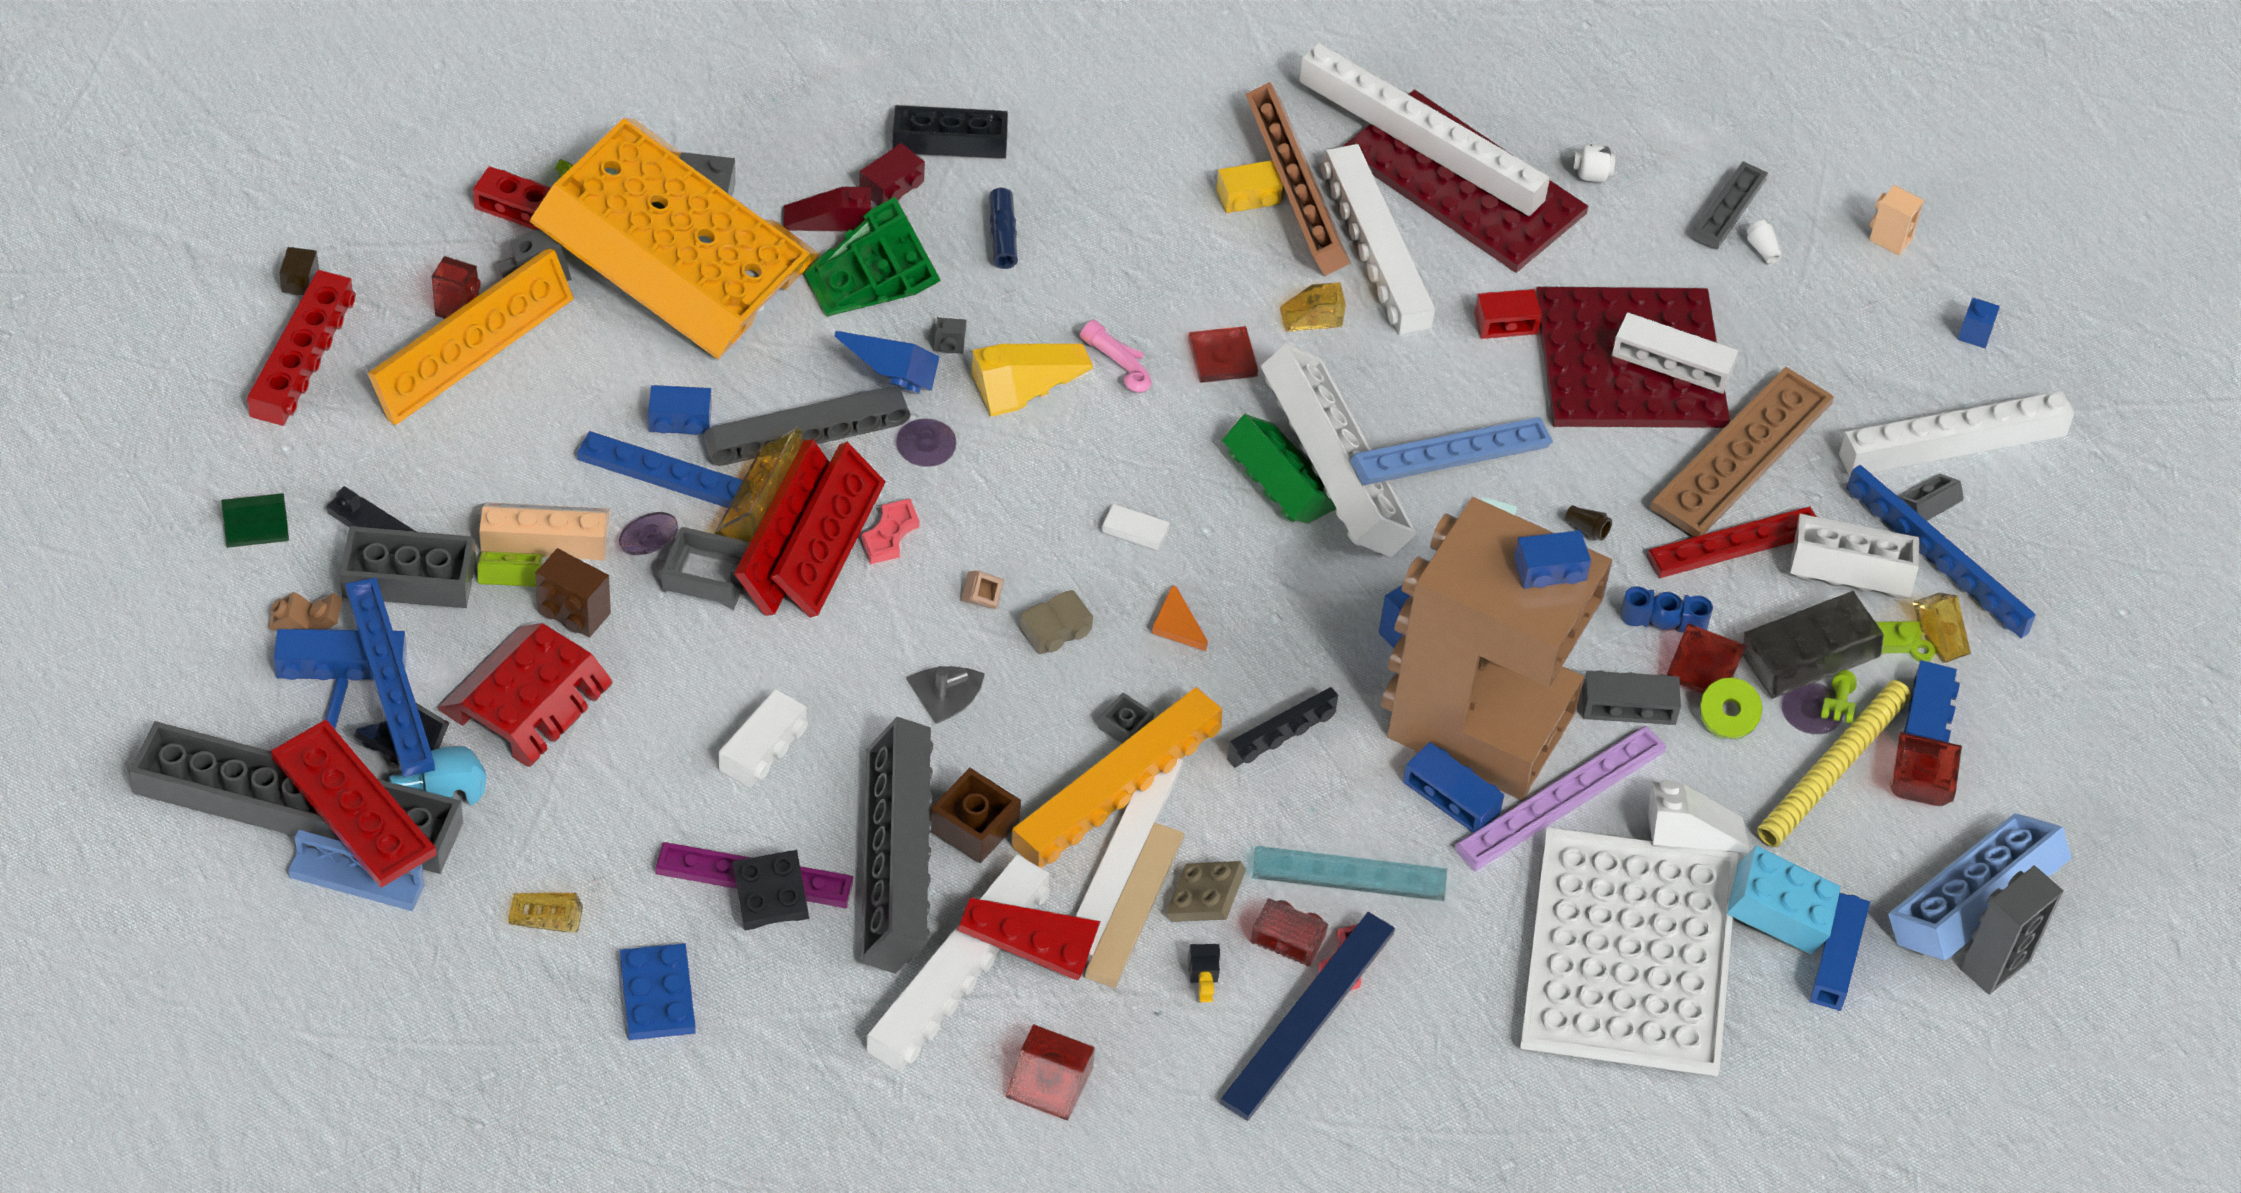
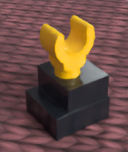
[1188,944,1220,1003]

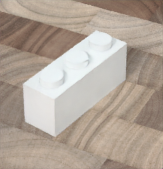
[719,689,808,788]

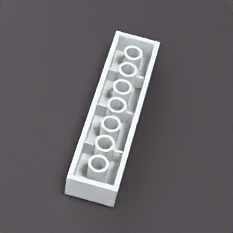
[1261,343,1417,557]

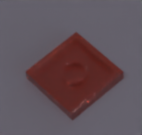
[1188,326,1258,383]

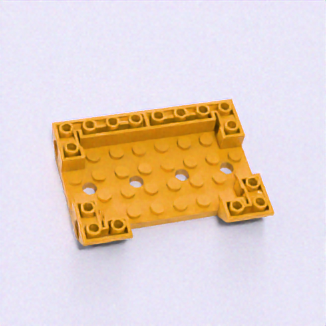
[530,118,820,359]

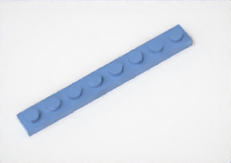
[1350,417,1553,485]

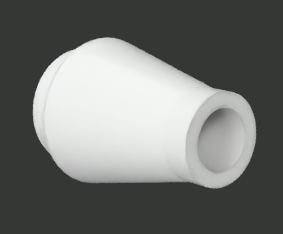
[1747,220,1782,264]

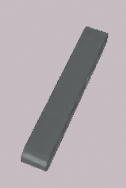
[703,387,911,466]

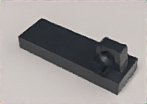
[326,486,417,532]

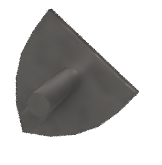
[906,666,985,724]

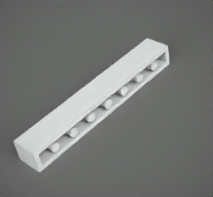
[1321,144,1435,335]
[1839,391,2075,476]
[867,855,1050,1072]

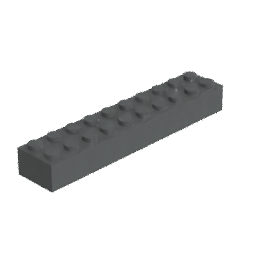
[129,721,463,874]

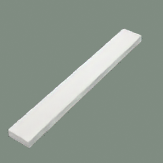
[1075,758,1183,961]

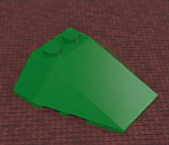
[804,197,941,317]

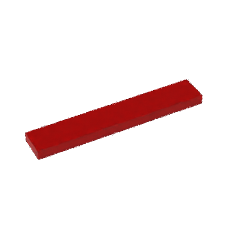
[1647,506,1817,579]

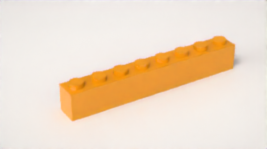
[1012,687,1223,868]

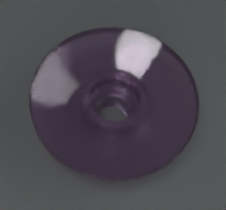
[896,418,957,467]
[619,512,678,555]
[1782,682,1844,734]

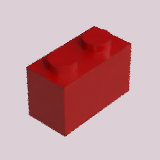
[1474,289,1542,339]

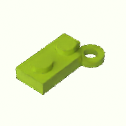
[1857,621,1935,662]

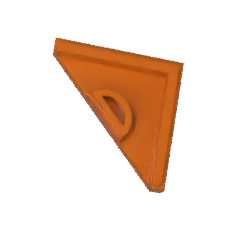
[1152,585,1208,651]

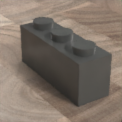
[1582,670,1681,725]

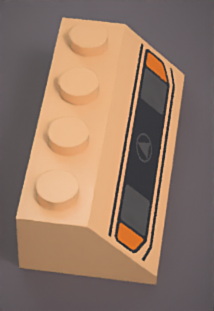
[479,502,610,560]

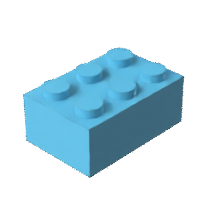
[1726,845,1841,954]

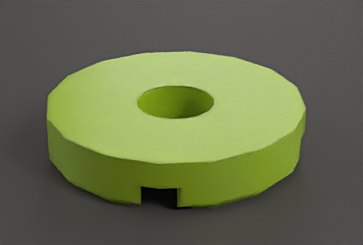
[1700,677,1763,740]

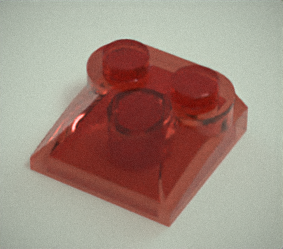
[1667,623,1746,695]
[1890,732,1962,806]

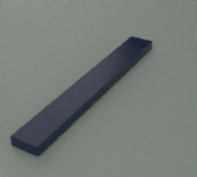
[1220,911,1395,1121]

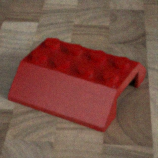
[438,623,613,767]

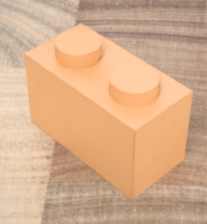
[1869,185,1924,255]

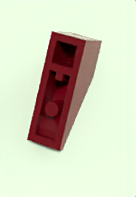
[784,186,871,232]

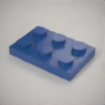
[620,943,696,1040]

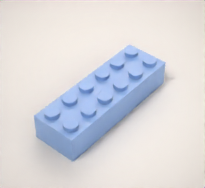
[1888,813,2072,961]

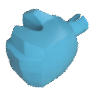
[389,746,486,806]

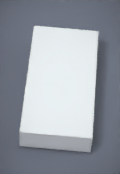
[1102,504,1170,551]

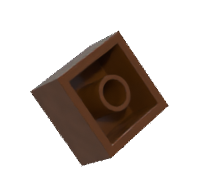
[535,548,611,638]
[930,767,1021,863]

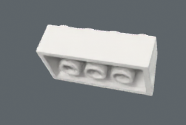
[1790,514,1919,598]

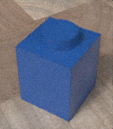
[1958,297,2000,349]

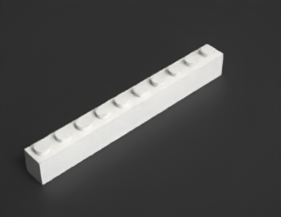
[1299,43,1550,216]

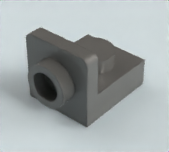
[934,317,967,354]

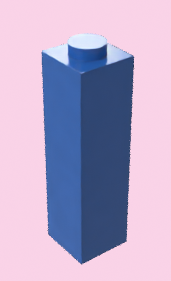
[1809,892,1870,1011]

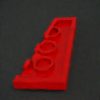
[957,898,1101,981]

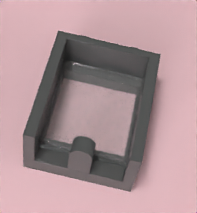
[658,527,750,611]

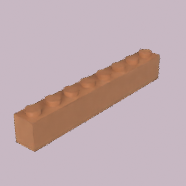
[1245,82,1351,276]

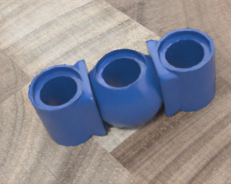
[1620,586,1713,636]

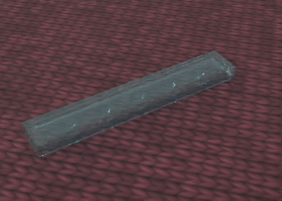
[1252,846,1447,901]

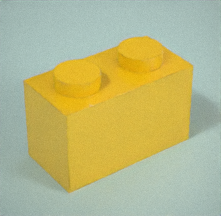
[1216,160,1283,213]

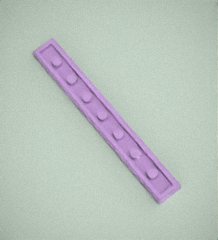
[1455,725,1666,872]

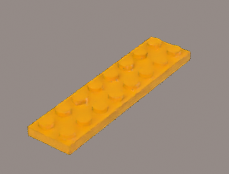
[368,249,574,425]

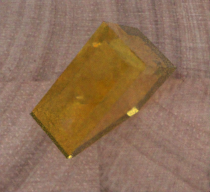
[1280,282,1346,332]
[1913,592,1971,663]

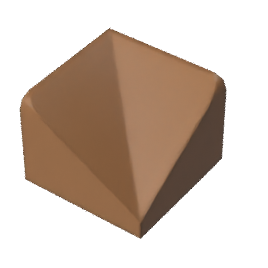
[961,570,1004,609]

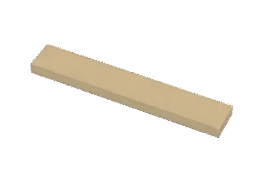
[1085,822,1184,988]

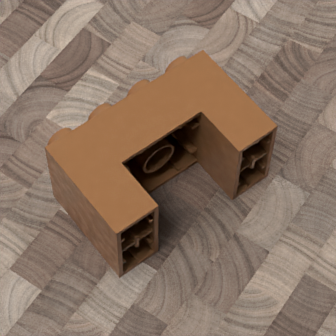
[1381,496,1613,801]

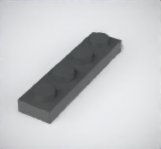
[1692,161,1768,250]

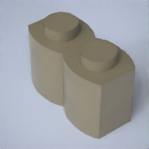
[1020,590,1093,654]

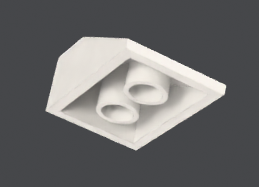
[1647,780,1749,853]

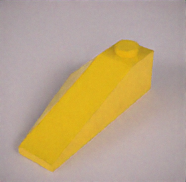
[971,344,1093,417]

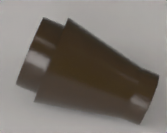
[1565,505,1612,541]

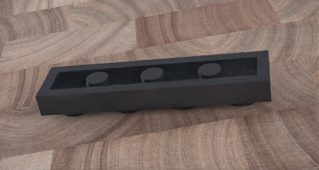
[1227,687,1338,768]

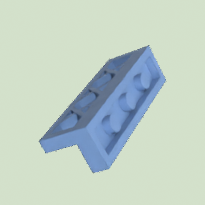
[288,830,425,911]

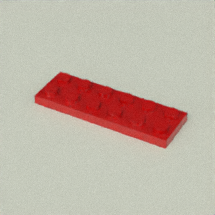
[734,439,830,616]
[770,441,886,618]
[271,719,436,888]

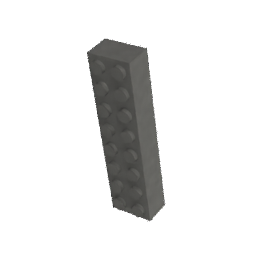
[860,716,933,974]

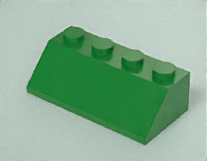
[1222,414,1337,524]

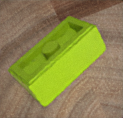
[477,551,543,587]

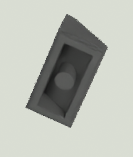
[1899,473,1964,521]

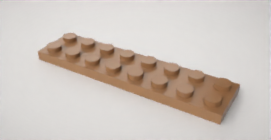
[1650,367,1834,537]

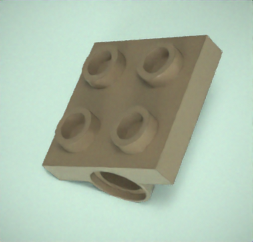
[1166,861,1246,922]

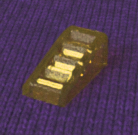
[508,893,583,932]

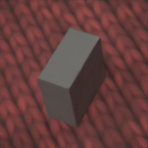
[1098,693,1154,743]

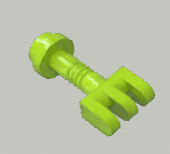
[1821,670,1857,724]

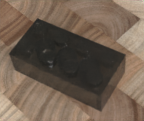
[1742,591,1884,699]

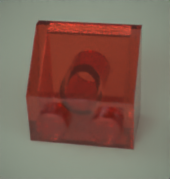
[1006,1024,1095,1121]

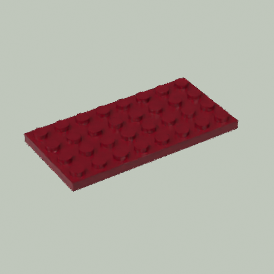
[1342,89,1589,273]

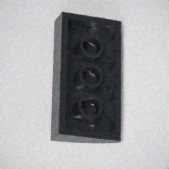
[892,105,1008,159]

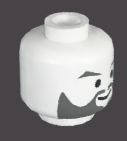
[1573,144,1615,182]

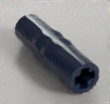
[989,187,1018,269]

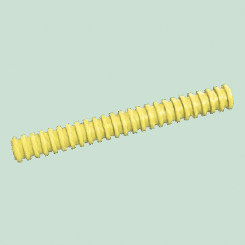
[1757,680,1912,847]

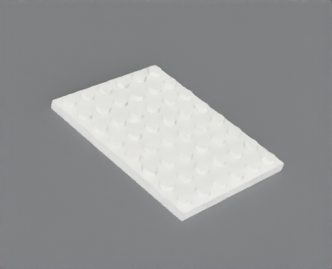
[1520,827,1738,1076]

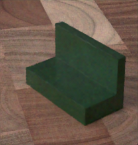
[221,493,289,548]

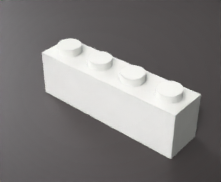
[1612,312,1739,394]

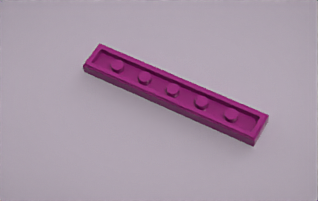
[655,842,854,909]

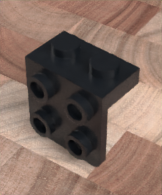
[354,703,450,765]

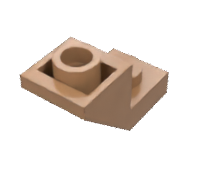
[268,592,343,631]

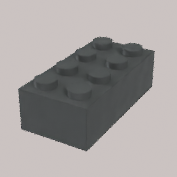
[339,526,476,608]
[1961,865,2064,995]

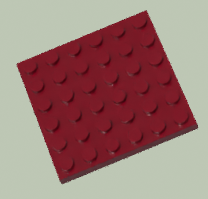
[1535,286,1730,428]

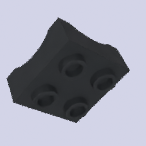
[732,849,809,931]

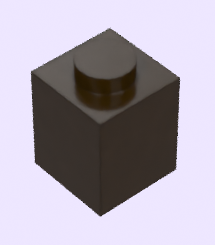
[279,247,319,295]

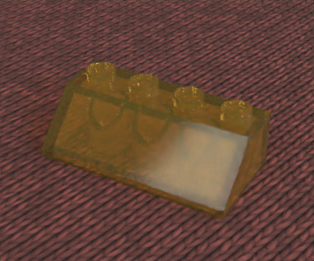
[714,427,803,542]

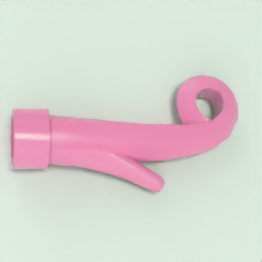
[1080,319,1152,393]

